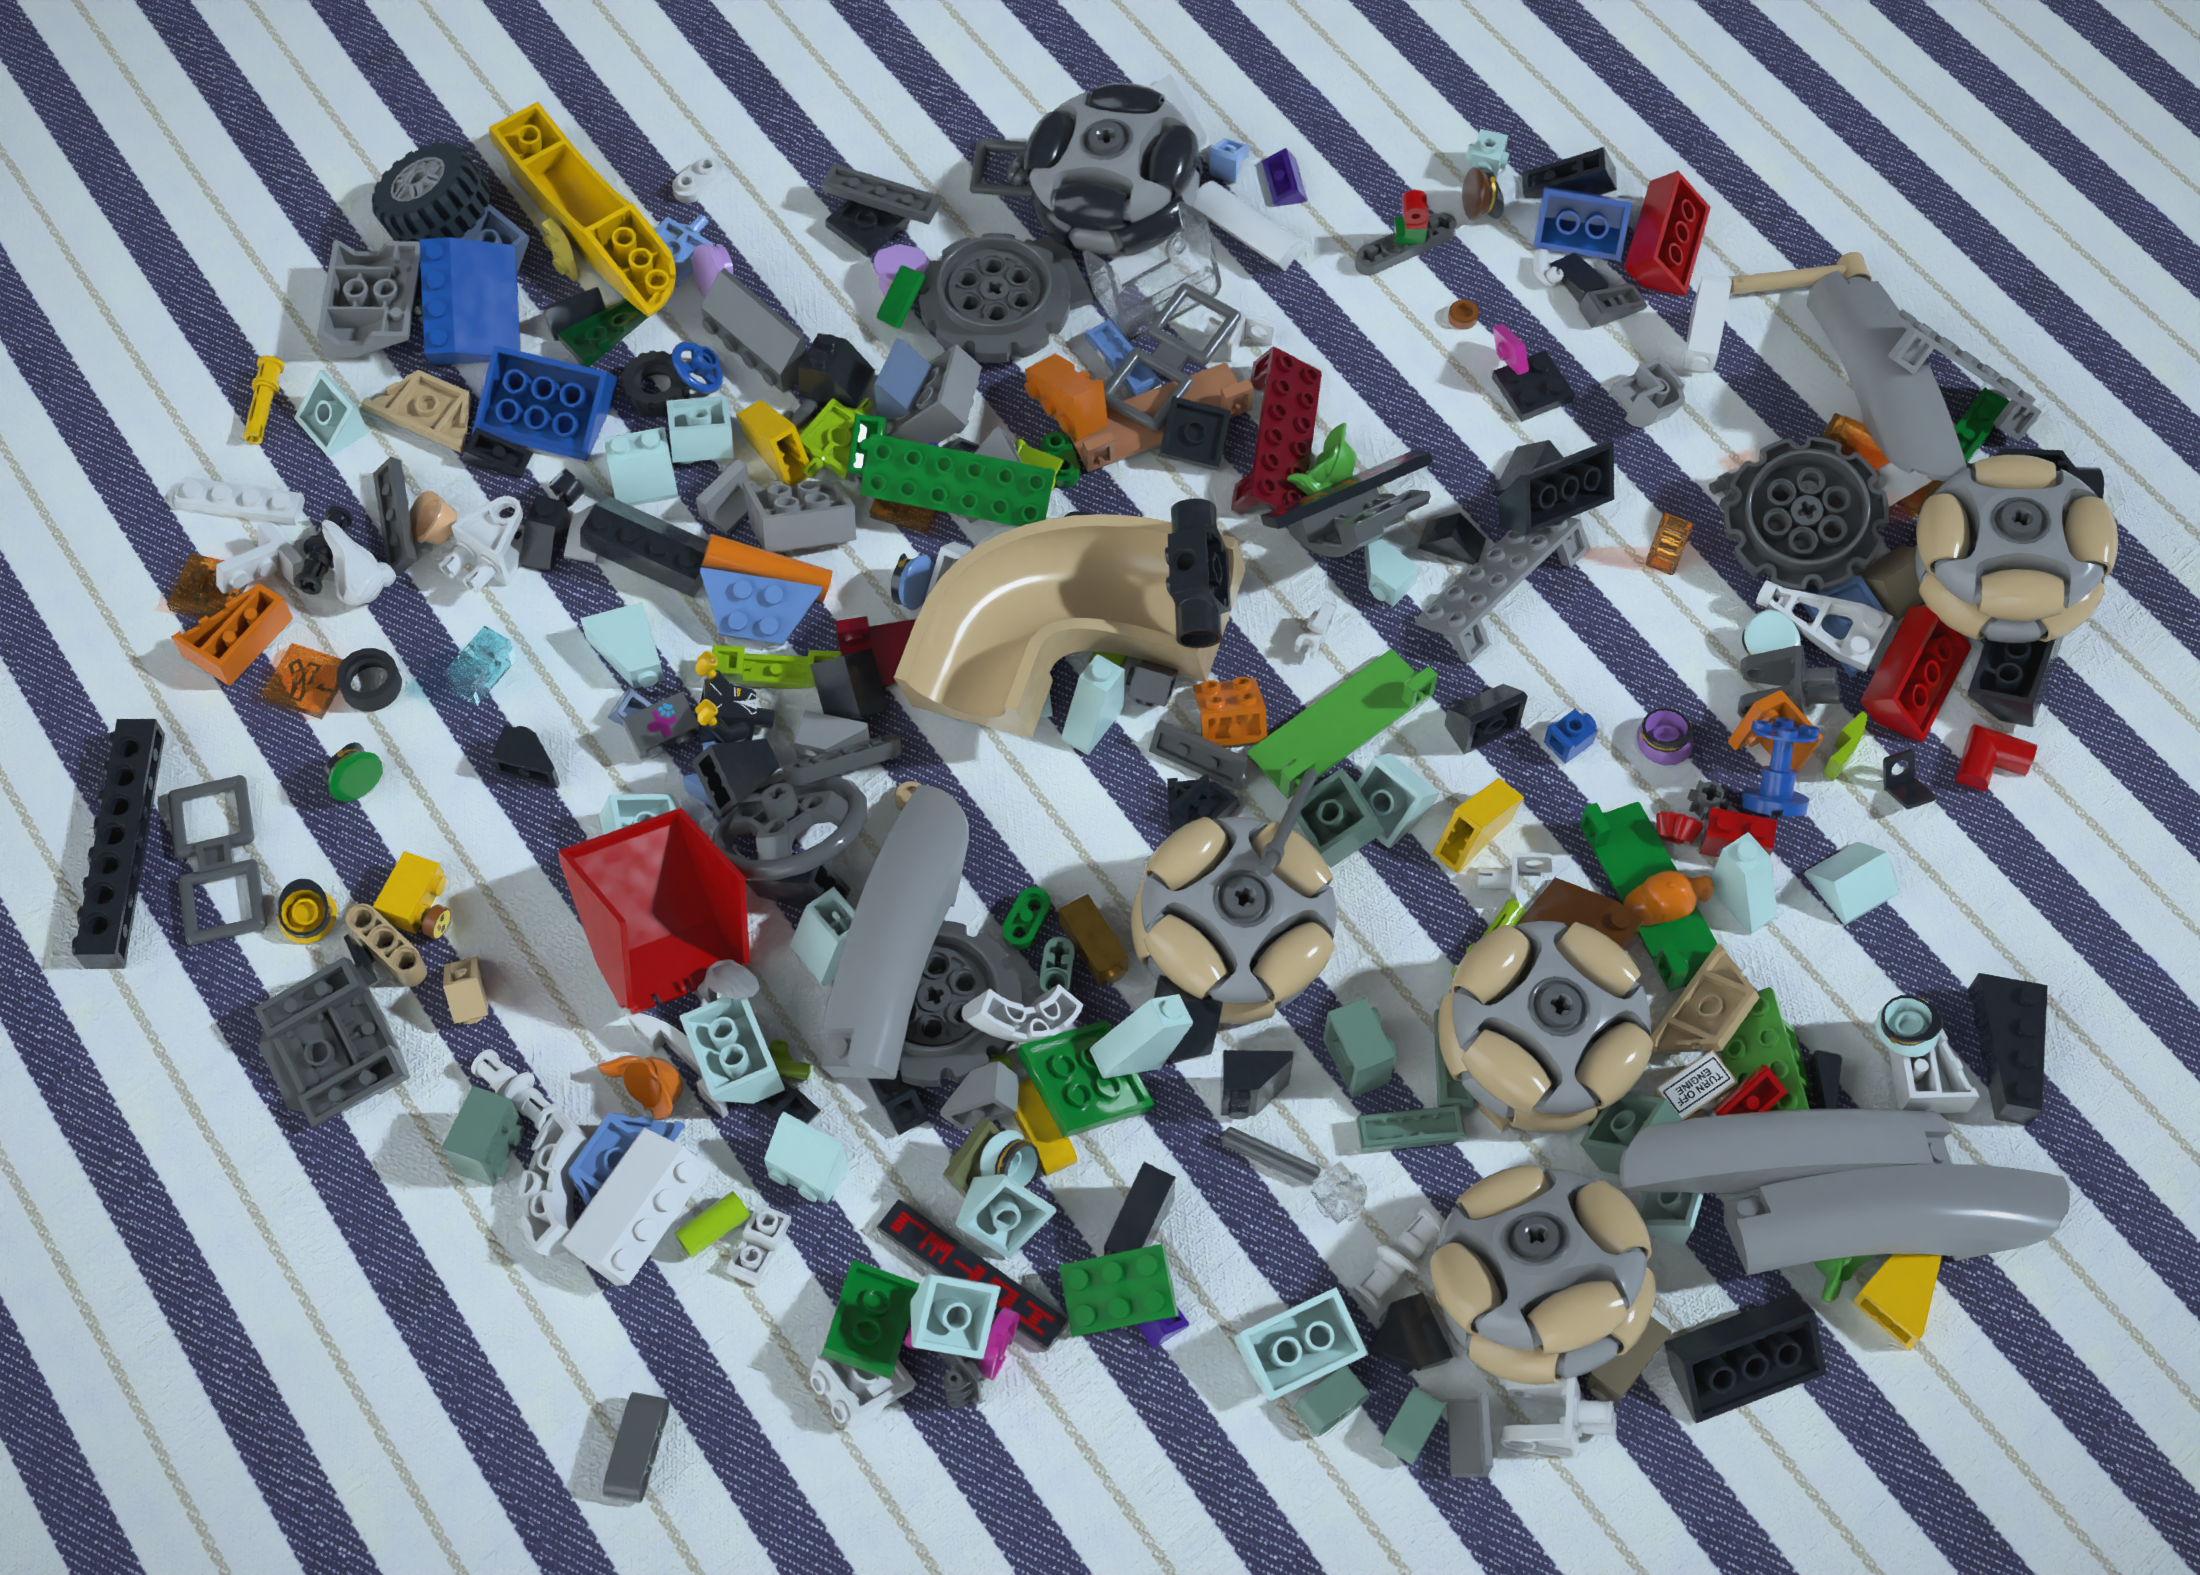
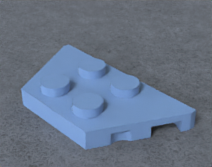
[700,567,822,645]
[1802,575,1893,678]
[568,1113,685,1206]

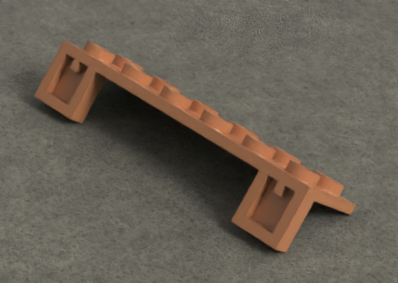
[1066,363,1254,472]

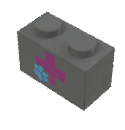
[623,691,699,759]

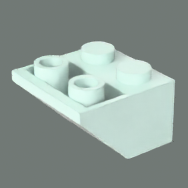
[790,887,855,987]

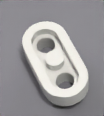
[672,157,723,203]

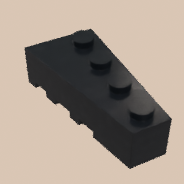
[1967,973,2048,1126]

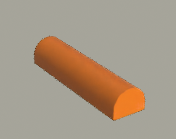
[702,534,833,602]

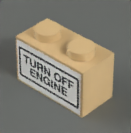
[1655,1049,1738,1120]

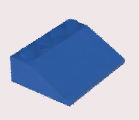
[420,238,521,366]
[472,345,618,462]

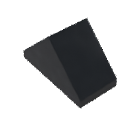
[1417,513,1486,565]

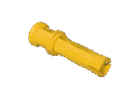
[242,355,285,444]

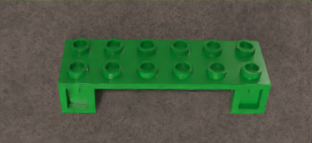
[860,434,1055,527]
[1579,802,1717,992]

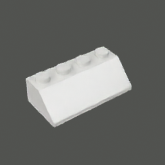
[560,1128,710,1286]

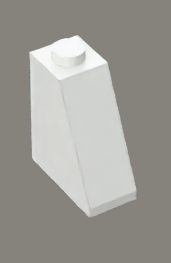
[1683,274,1732,373]

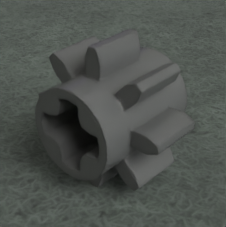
[1687,780,1730,821]

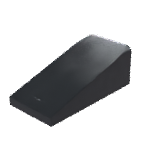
[1550,252,1609,304]
[462,427,533,479]
[1809,1050,1842,1109]

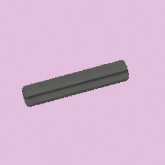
[1222,1127,1321,1186]

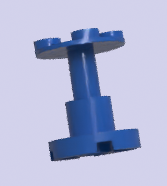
[1742,718,1820,817]

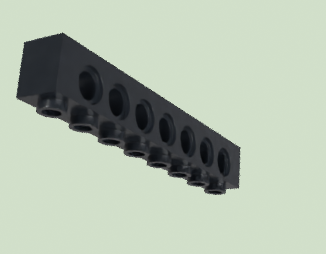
[72,719,165,969]

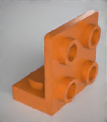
[1193,677,1267,747]
[1727,690,1823,774]

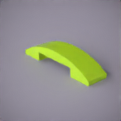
[712,645,841,689]

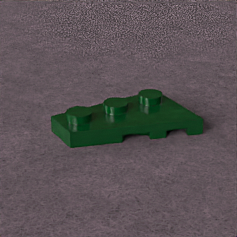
[557,299,649,367]

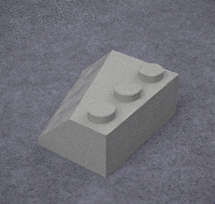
[886,344,982,444]
[742,481,856,554]

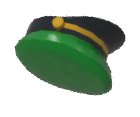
[322,742,383,802]

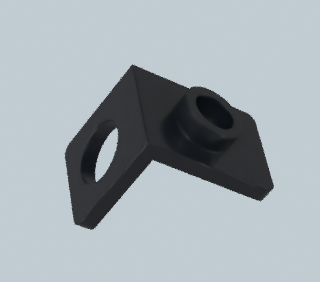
[1883,749,1935,809]
[344,934,378,987]

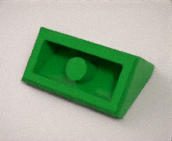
[876,265,925,329]
[847,414,887,478]

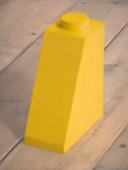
[736,400,810,487]
[1432,778,1524,874]
[1853,1254,1942,1351]

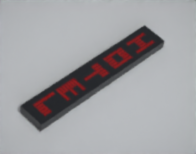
[1260,450,1433,529]
[877,1199,1069,1351]

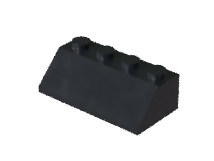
[1499,440,1614,535]
[580,496,711,598]
[1968,636,2064,727]
[1664,1293,1827,1424]

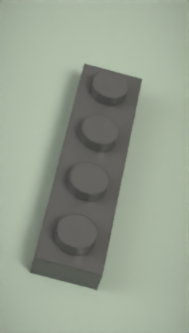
[821,163,941,225]
[373,457,417,576]

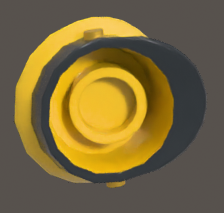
[276,878,337,944]

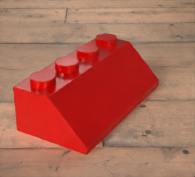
[1624,171,1711,296]
[1860,605,1972,742]

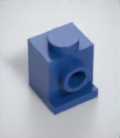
[1544,709,1598,764]

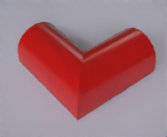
[1954,724,2037,792]
[1712,1065,1788,1116]

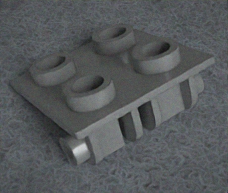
[935,1351,983,1408]

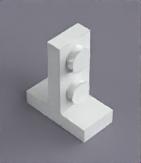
[216,521,304,594]

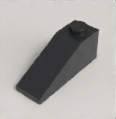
[1522,147,1617,198]

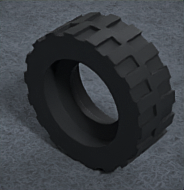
[621,350,691,418]

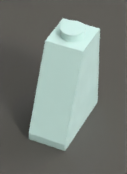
[580,602,665,689]
[1061,654,1125,755]
[1711,832,1777,935]
[1090,994,1193,1079]

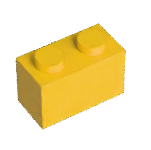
[373,851,446,934]

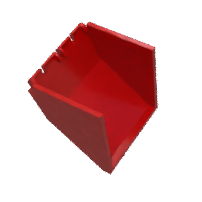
[558,808,750,1015]

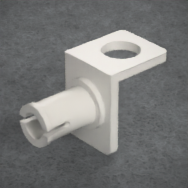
[1204,313,1275,361]
[1478,852,1552,901]

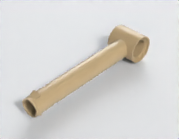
[1729,252,1871,295]

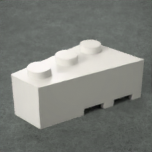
[1888,1001,1980,1113]

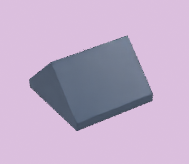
[460,204,530,273]
[874,338,932,421]

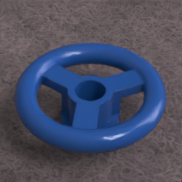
[672,342,723,393]

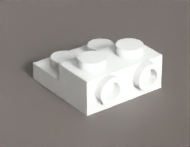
[810,1355,916,1430]

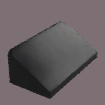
[542,287,606,341]

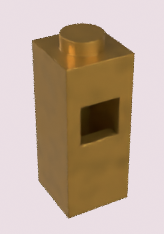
[1059,894,1129,986]

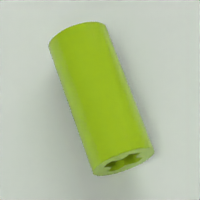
[673,1191,750,1259]

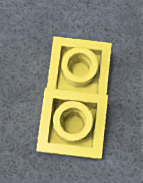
[541,218,579,282]

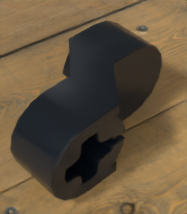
[549,468,585,507]

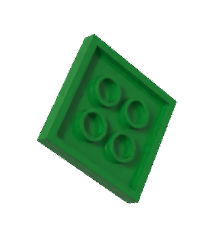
[1017,1020,1155,1138]

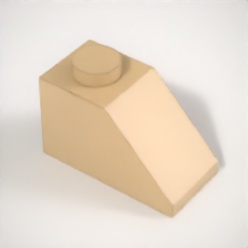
[443,956,488,1024]

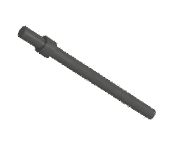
[1258,769,1318,877]

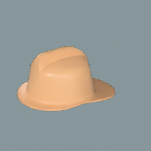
[409,490,457,545]

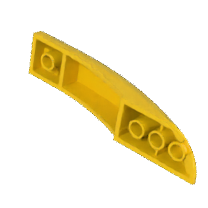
[488,101,676,317]

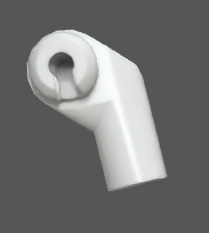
[1533,249,1563,286]

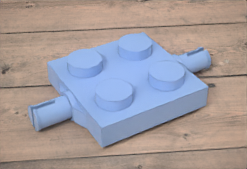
[654,214,713,288]

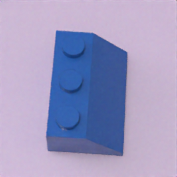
[1533,186,1632,261]

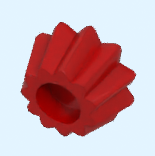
[1656,811,1703,846]

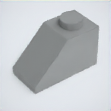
[794,710,870,760]
[940,1061,1020,1130]

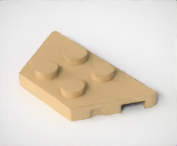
[361,370,471,453]
[1650,943,1760,1053]

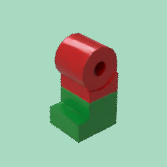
[1394,190,1429,245]

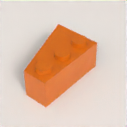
[1024,354,1108,442]
[171,583,293,686]

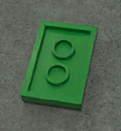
[1059,1244,1179,1337]
[821,1260,920,1379]

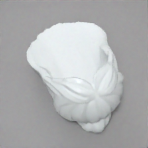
[322,520,396,606]

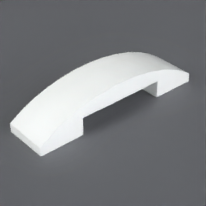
[627,1013,729,1118]

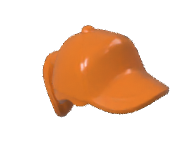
[1623,871,1714,926]
[598,1055,683,1120]

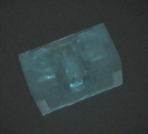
[444,625,517,706]

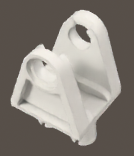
[439,496,525,593]
[1500,1376,1617,1459]

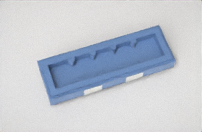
[1085,319,1160,397]

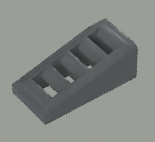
[1579,284,1648,328]

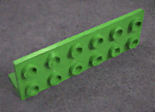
[1247,649,1438,799]

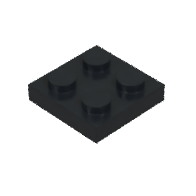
[825,200,908,258]
[1492,350,1575,422]
[1158,396,1231,471]

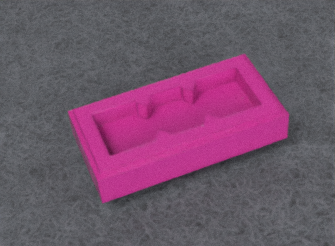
[1493,324,1529,375]

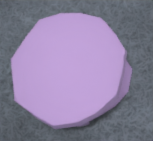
[691,243,733,298]
[874,244,930,296]

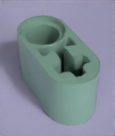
[1039,937,1075,996]
[1293,1365,1370,1437]
[1380,1386,1447,1465]

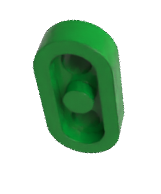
[1041,432,1080,488]
[1002,887,1051,950]

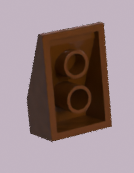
[1517,877,1644,951]

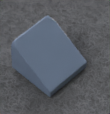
[607,688,653,726]

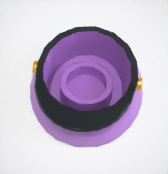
[1636,708,1694,766]

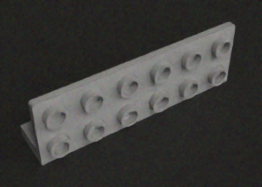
[1885,308,2042,441]
[1415,517,1591,663]

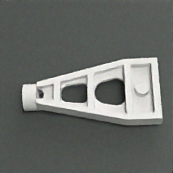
[1756,580,1893,672]

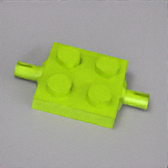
[799,398,875,479]

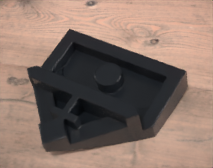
[1167,774,1240,831]
[1368,1292,1453,1375]

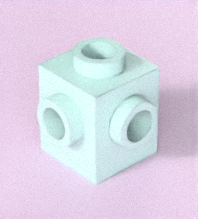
[1466,129,1510,180]

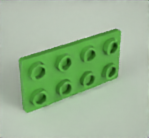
[1720,987,1813,1111]

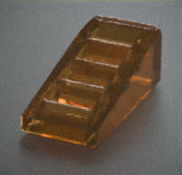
[1646,512,1694,575]

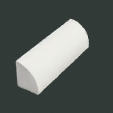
[1192,181,1306,271]

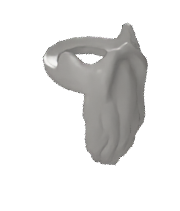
[697,959,760,1004]

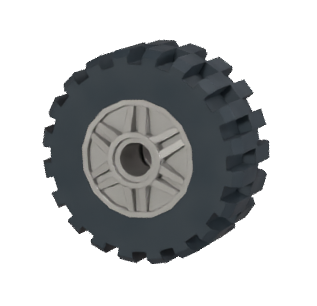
[372,142,490,242]

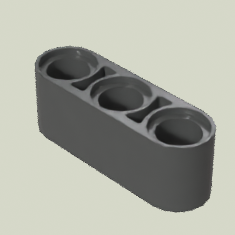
[603,1392,670,1503]

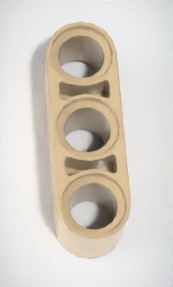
[346,903,427,987]

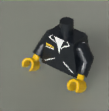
[695,651,775,743]

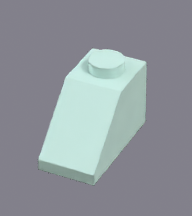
[1364,539,1420,607]

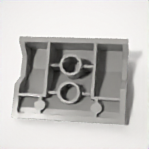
[317,240,421,358]

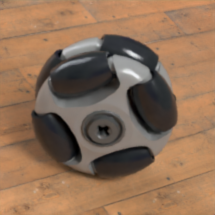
[1024,83,1203,255]

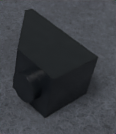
[520,495,571,573]
[491,725,560,788]

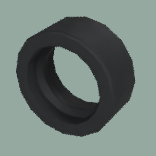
[336,648,402,711]

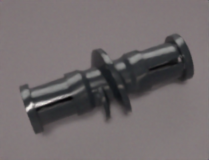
[294,506,353,595]

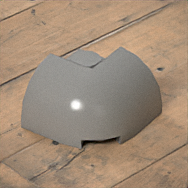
[1609,357,1685,428]

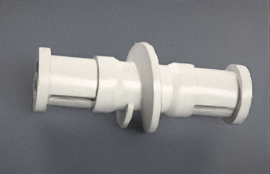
[471,1049,563,1132]
[1352,1208,1443,1310]

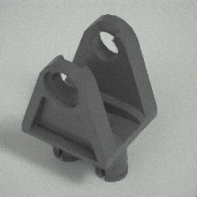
[1737,645,1840,718]

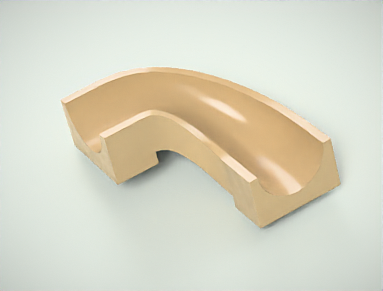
[894,514,1246,739]

